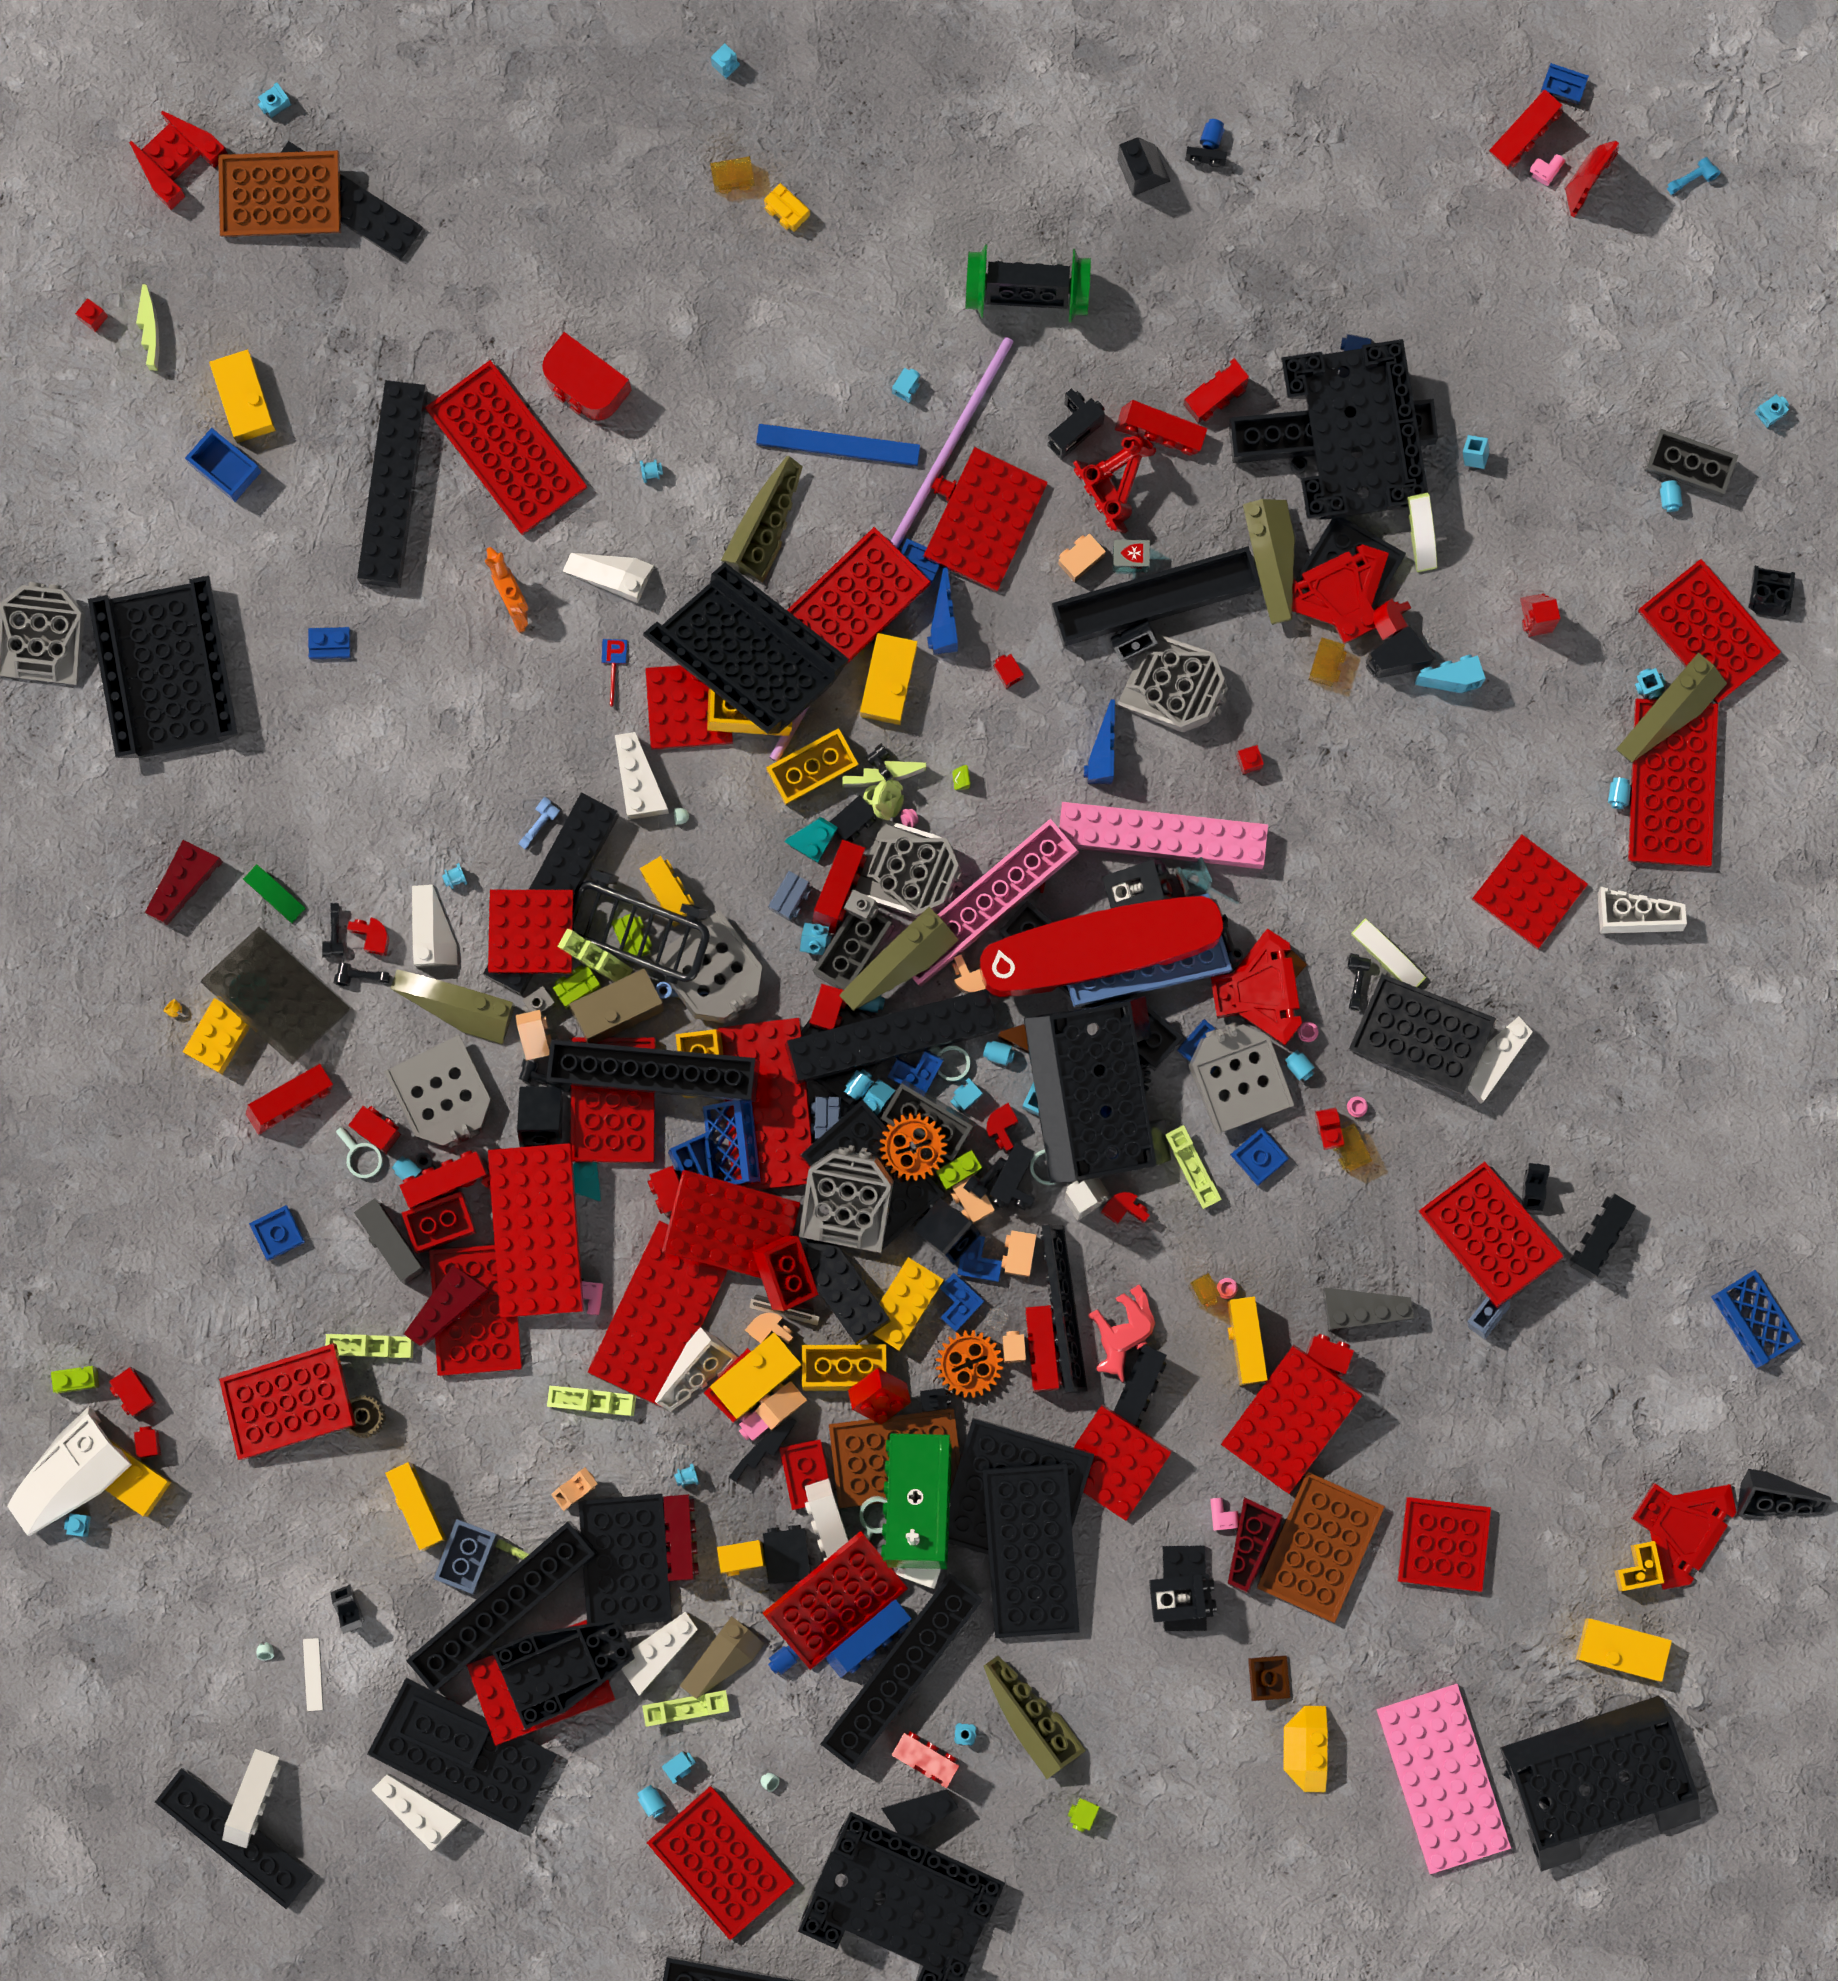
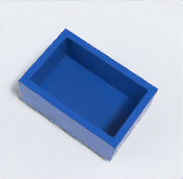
[185,428,261,502]

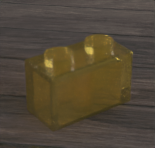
[710,156,755,194]
[1308,637,1347,687]
[1333,1123,1372,1173]
[1188,1273,1220,1309]

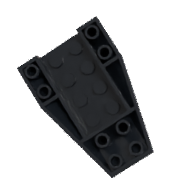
[492,1619,635,1730]

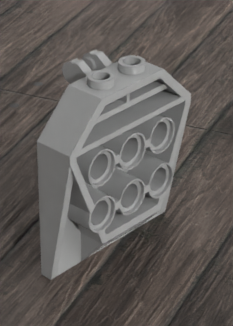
[0,582,85,685]
[1117,633,1228,733]
[855,819,963,918]
[652,910,762,1023]
[1189,1022,1294,1134]
[384,1034,493,1148]
[799,1145,894,1253]

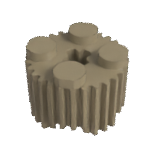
[346,1395,386,1438]

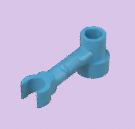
[1667,157,1721,195]

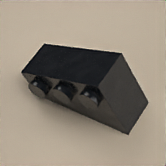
[881,1789,958,1840]

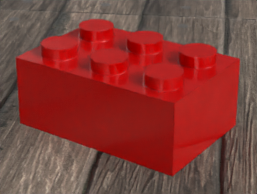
[402,1192,477,1254]
[752,1235,819,1311]

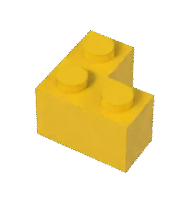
[1614,1541,1664,1591]

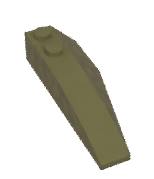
[721,456,803,583]
[1243,499,1295,625]
[1616,653,1727,763]
[839,907,959,1011]
[391,969,515,1045]
[983,1656,1086,1779]

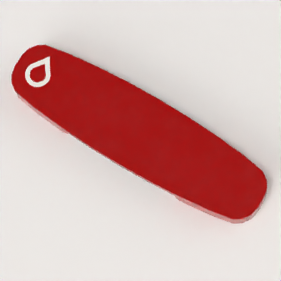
[980,896,1223,997]

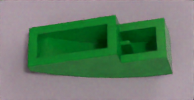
[243,864,306,923]

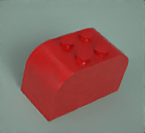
[542,332,632,421]

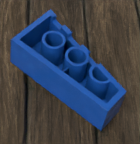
[825,1599,911,1678]

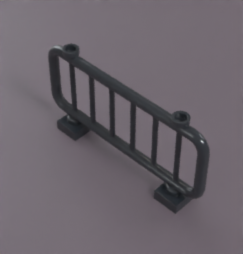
[573,869,710,984]

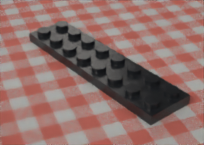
[280,141,423,261]
[1040,1224,1088,1393]
[155,1768,314,1909]

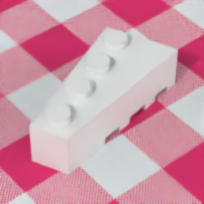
[1064,1178,1112,1221]

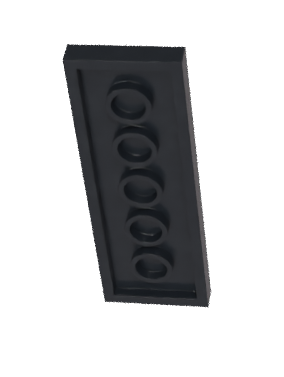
[799,1237,891,1345]

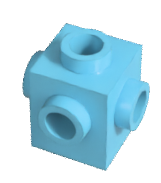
[1635,668,1666,700]
[800,923,832,955]

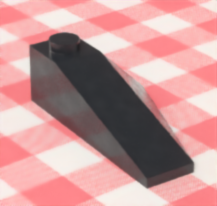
[1737,1469,1832,1519]

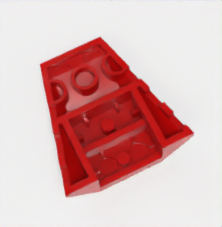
[1565,141,1619,217]

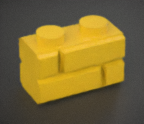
[764,183,810,232]

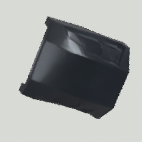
[1748,565,1795,618]

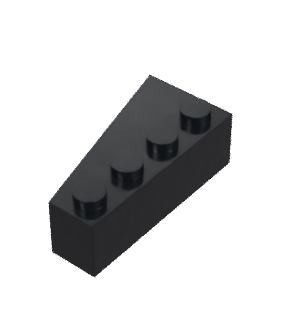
[1570,1193,1636,1280]
[1114,1345,1168,1428]

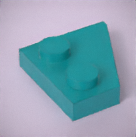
[784,817,838,863]
[573,1162,602,1202]

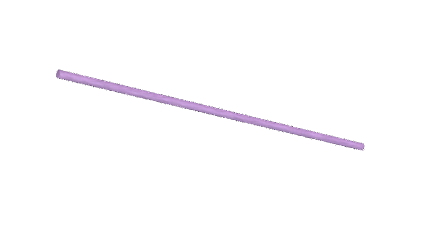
[769,337,1014,762]

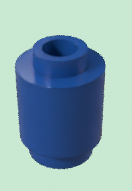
[1200,119,1225,150]
[768,1645,799,1675]

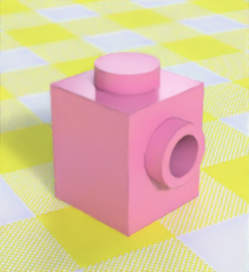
[739,1411,769,1441]

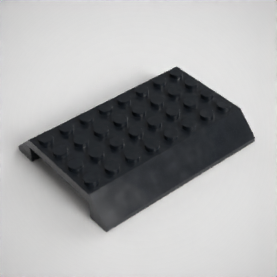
[643,562,849,734]
[88,575,238,758]

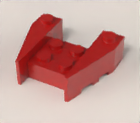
[129,111,228,210]

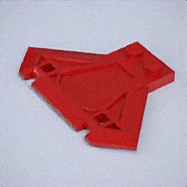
[1292,544,1389,644]
[1211,928,1302,1046]
[1631,1483,1737,1590]

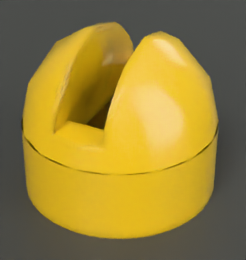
[164,999,182,1017]

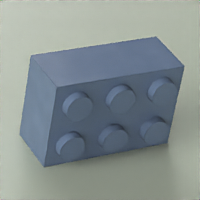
[434,1519,498,1594]

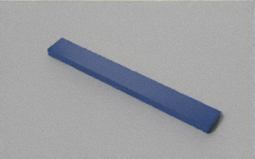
[756,424,920,466]

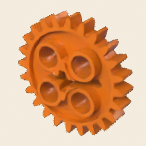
[879,1113,948,1181]
[936,1330,1003,1398]

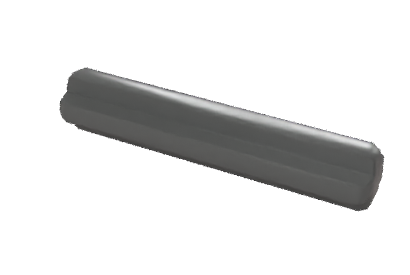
[753,1295,814,1320]

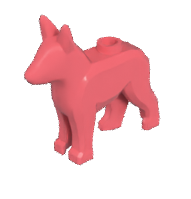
[1088,1284,1155,1383]

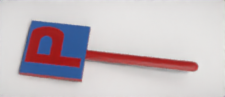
[601,639,627,707]

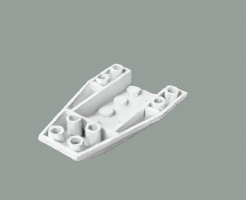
[7,1406,132,1536]

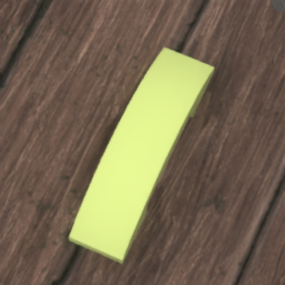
[1165,1125,1222,1209]
[642,1690,729,1727]

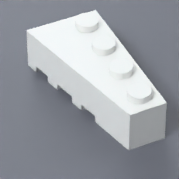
[615,732,669,820]
[1597,887,1687,934]
[1468,1016,1532,1104]
[805,1478,849,1561]
[621,1612,699,1696]
[222,1749,281,1848]
[372,1774,464,1851]

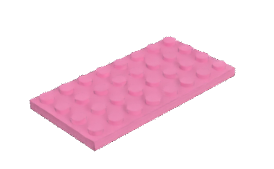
[1376,1684,1511,1874]

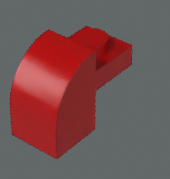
[1373,598,1411,640]
[347,917,389,956]
[986,1103,1018,1153]
[1315,1107,1344,1150]
[1101,1192,1150,1225]

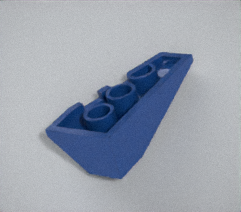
[927,568,958,655]
[1084,699,1115,784]

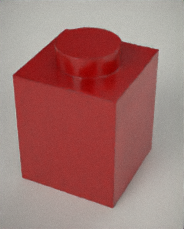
[75,298,108,333]
[993,654,1024,689]
[1236,745,1264,775]
[134,1426,161,1458]

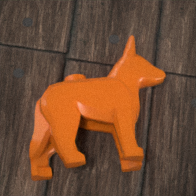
[485,547,529,633]

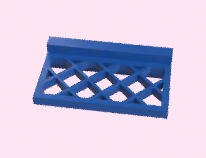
[703,1100,761,1185]
[1711,1270,1800,1368]

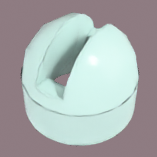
[674,808,689,825]
[256,1642,274,1660]
[760,1773,779,1792]

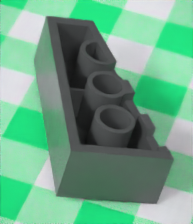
[1323,1288,1414,1331]

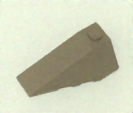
[680,1616,765,1699]

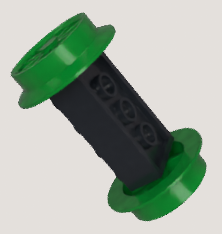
[965,244,1091,323]

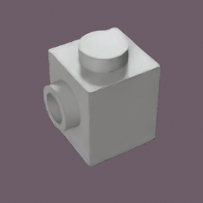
[844,889,879,923]
[522,986,556,1015]

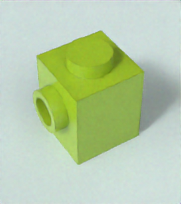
[1067,1798,1099,1833]

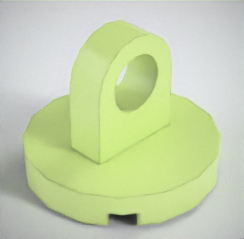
[863,779,904,820]

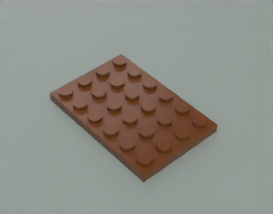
[218,150,341,237]
[829,1409,960,1509]
[1257,1472,1385,1623]

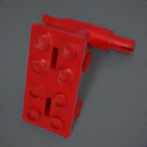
[1073,436,1156,533]

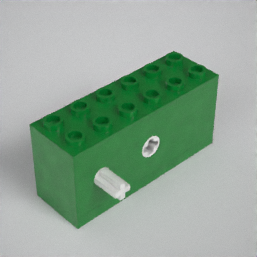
[881,1433,952,1569]

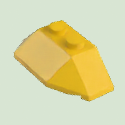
[1283,1706,1328,1792]

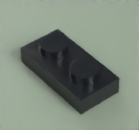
[1185,146,1227,168]

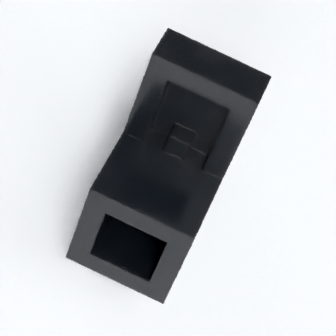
[1522,1163,1550,1211]
[331,1585,364,1634]

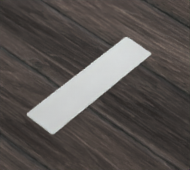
[750,1299,819,1325]
[303,1638,323,1711]

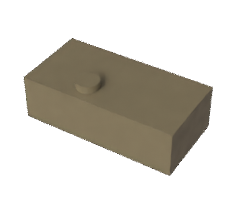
[569,968,664,1044]

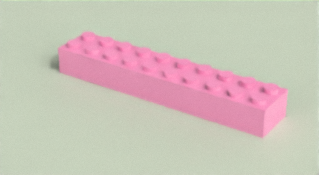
[1059,802,1268,869]
[912,819,1079,986]

